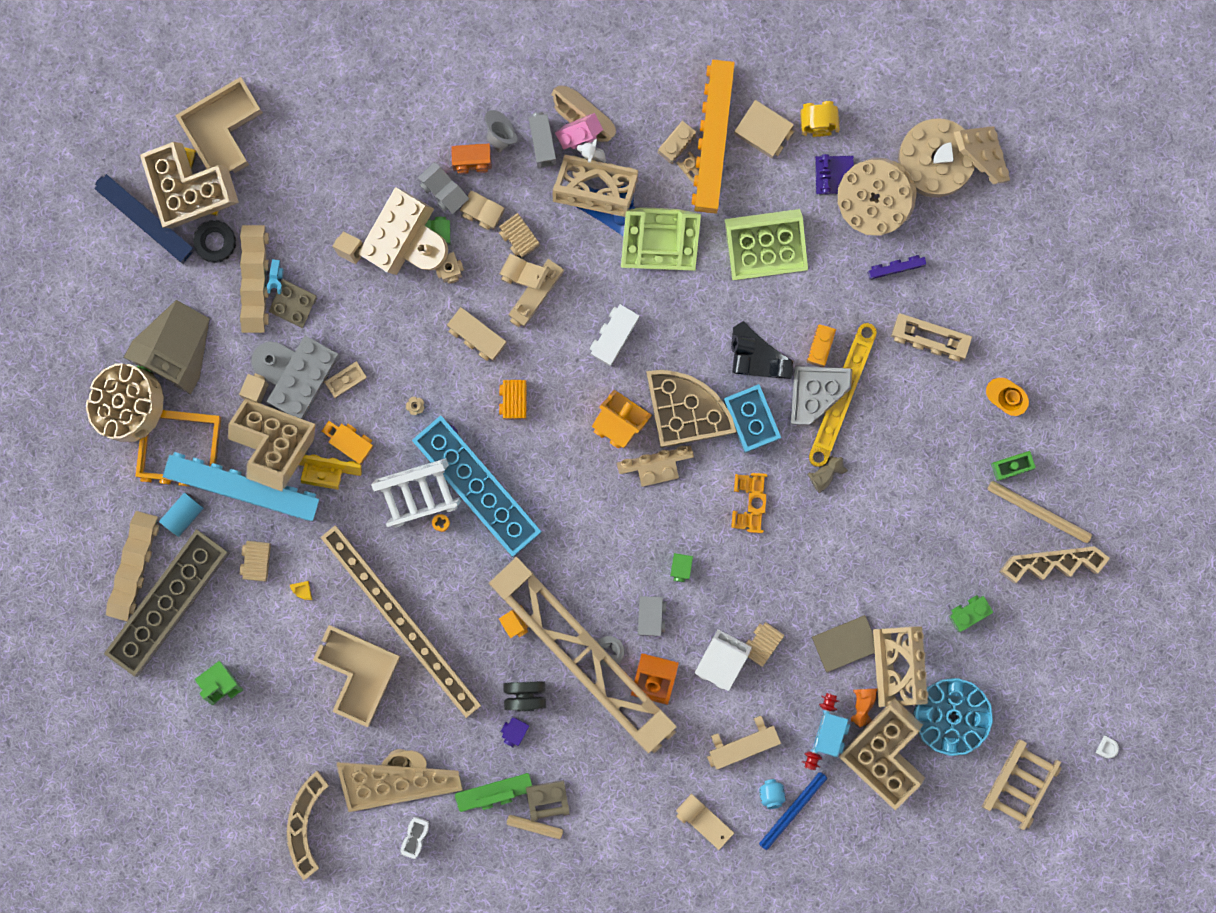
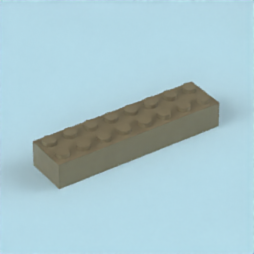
[104,529,230,677]

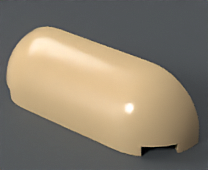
[552,86,616,142]

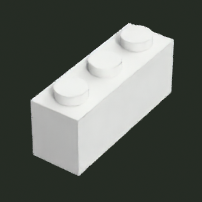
[590,304,640,367]

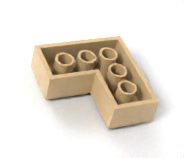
[140,142,239,228]
[228,398,315,492]
[839,698,925,810]

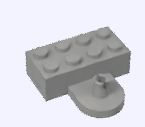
[252,335,340,420]

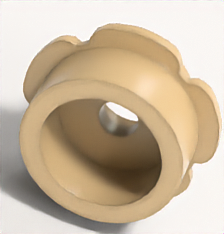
[406,397,425,415]

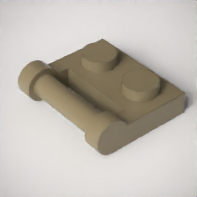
[526,780,570,822]

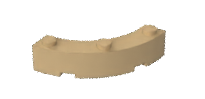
[287,770,329,881]

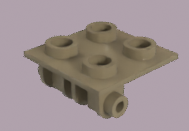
[269,279,317,328]

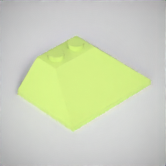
[621,207,701,270]

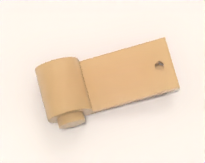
[499,254,549,290]
[676,794,734,850]

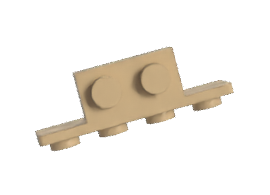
[617,446,694,487]

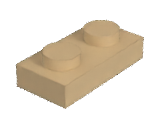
[325,361,367,398]

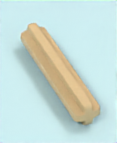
[507,815,563,839]

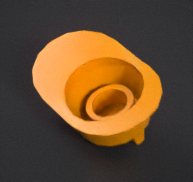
[986,377,1029,416]

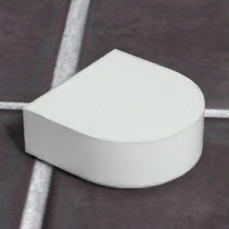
[1096,736,1119,758]

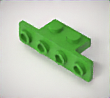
[455,773,532,812]

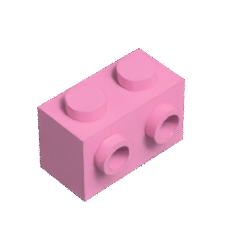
[555,113,603,150]

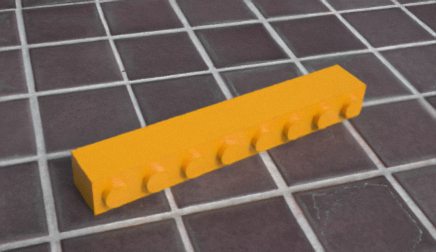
[691,59,735,214]

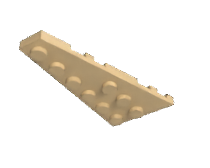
[337,762,462,812]

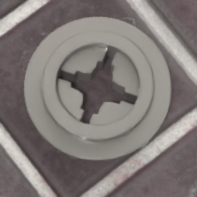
[597,636,624,667]

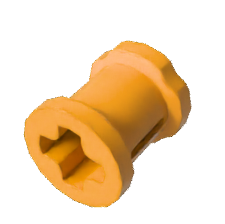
[432,514,450,532]

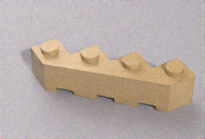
[240,225,269,333]
[106,511,160,622]
[999,546,1110,584]

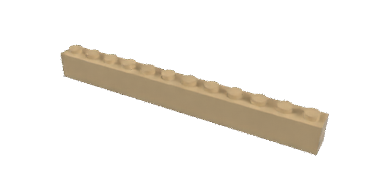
[320,525,482,718]

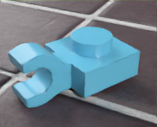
[267,259,283,294]

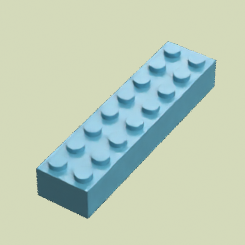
[412,415,542,557]
[163,452,319,521]

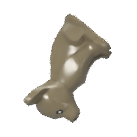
[807,456,848,493]

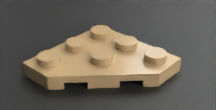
[954,126,1010,184]

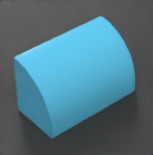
[159,492,204,537]

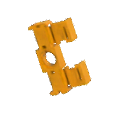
[731,473,768,533]

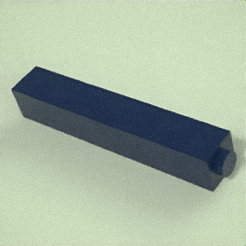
[94,174,195,264]

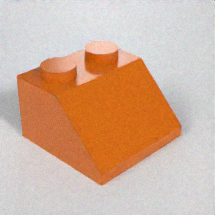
[631,653,679,705]

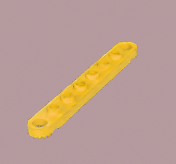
[809,323,877,467]

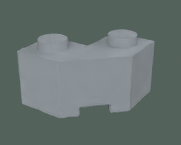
[418,162,469,214]

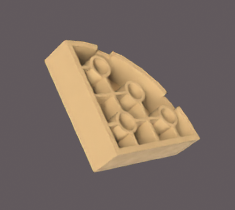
[646,370,737,448]

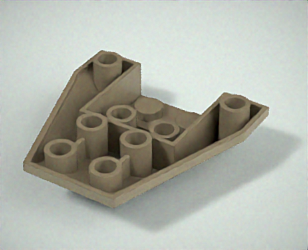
[123,300,210,395]

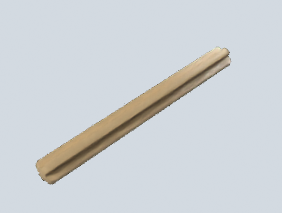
[988,481,1092,543]

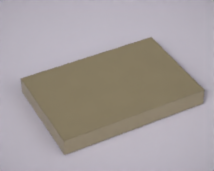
[812,615,875,673]

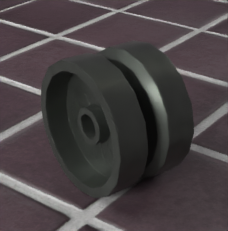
[503,681,546,712]

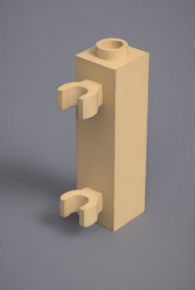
[508,259,564,328]
[707,716,781,770]

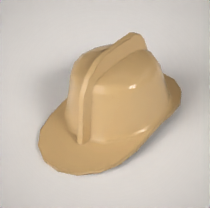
[382,749,427,768]

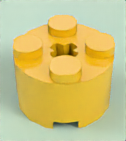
[800,101,840,137]

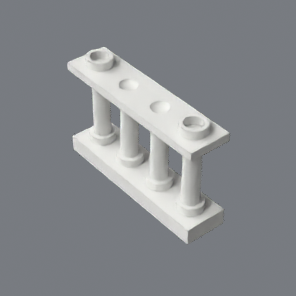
[371,458,462,527]

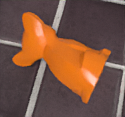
[851,688,878,728]

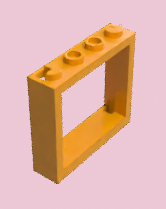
[135,410,222,487]

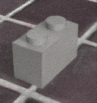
[638,596,666,636]

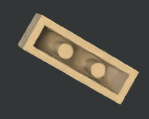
[447,307,507,361]

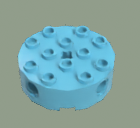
[913,678,993,756]

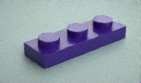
[868,255,926,280]

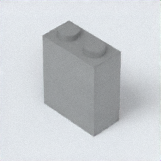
[529,112,556,168]

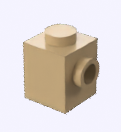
[333,231,363,264]
[239,373,269,404]

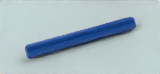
[759,772,827,850]

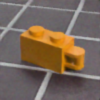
[321,421,374,465]

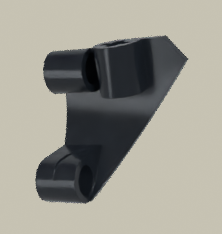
[731,321,794,379]

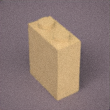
[734,100,794,159]

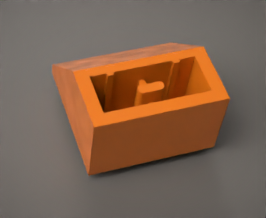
[452,143,492,174]

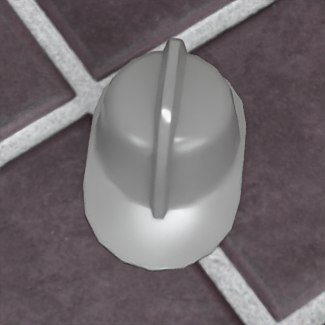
[485,110,518,152]

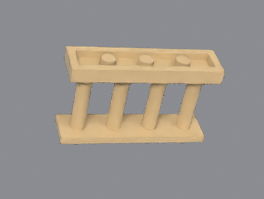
[981,739,1062,830]

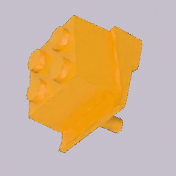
[591,390,652,449]

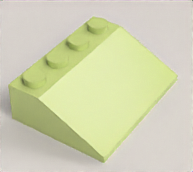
[725,209,808,280]

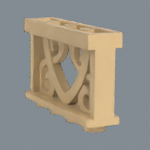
[553,155,638,217]
[873,626,928,707]

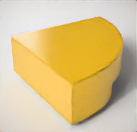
[290,581,313,600]

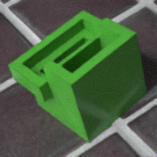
[194,661,243,705]

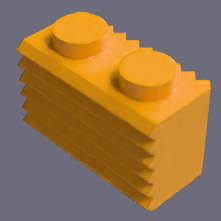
[806,324,836,368]
[499,380,527,420]

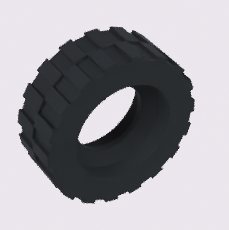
[193,220,236,263]

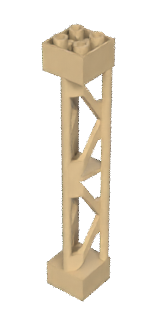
[489,557,676,753]

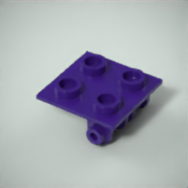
[815,154,854,194]

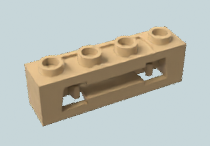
[891,313,972,362]

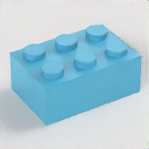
[723,384,781,453]

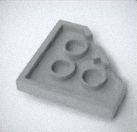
[791,367,852,425]

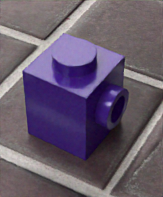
[500,717,530,748]

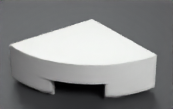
[933,142,953,164]

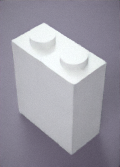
[695,629,752,691]

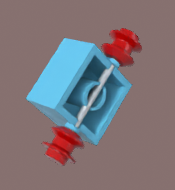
[802,693,850,771]

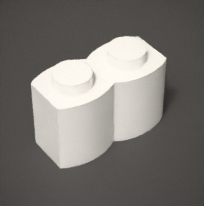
[401,816,429,859]

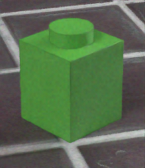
[670,553,693,583]

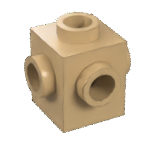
[435,252,464,284]

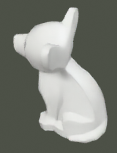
[577,139,606,163]

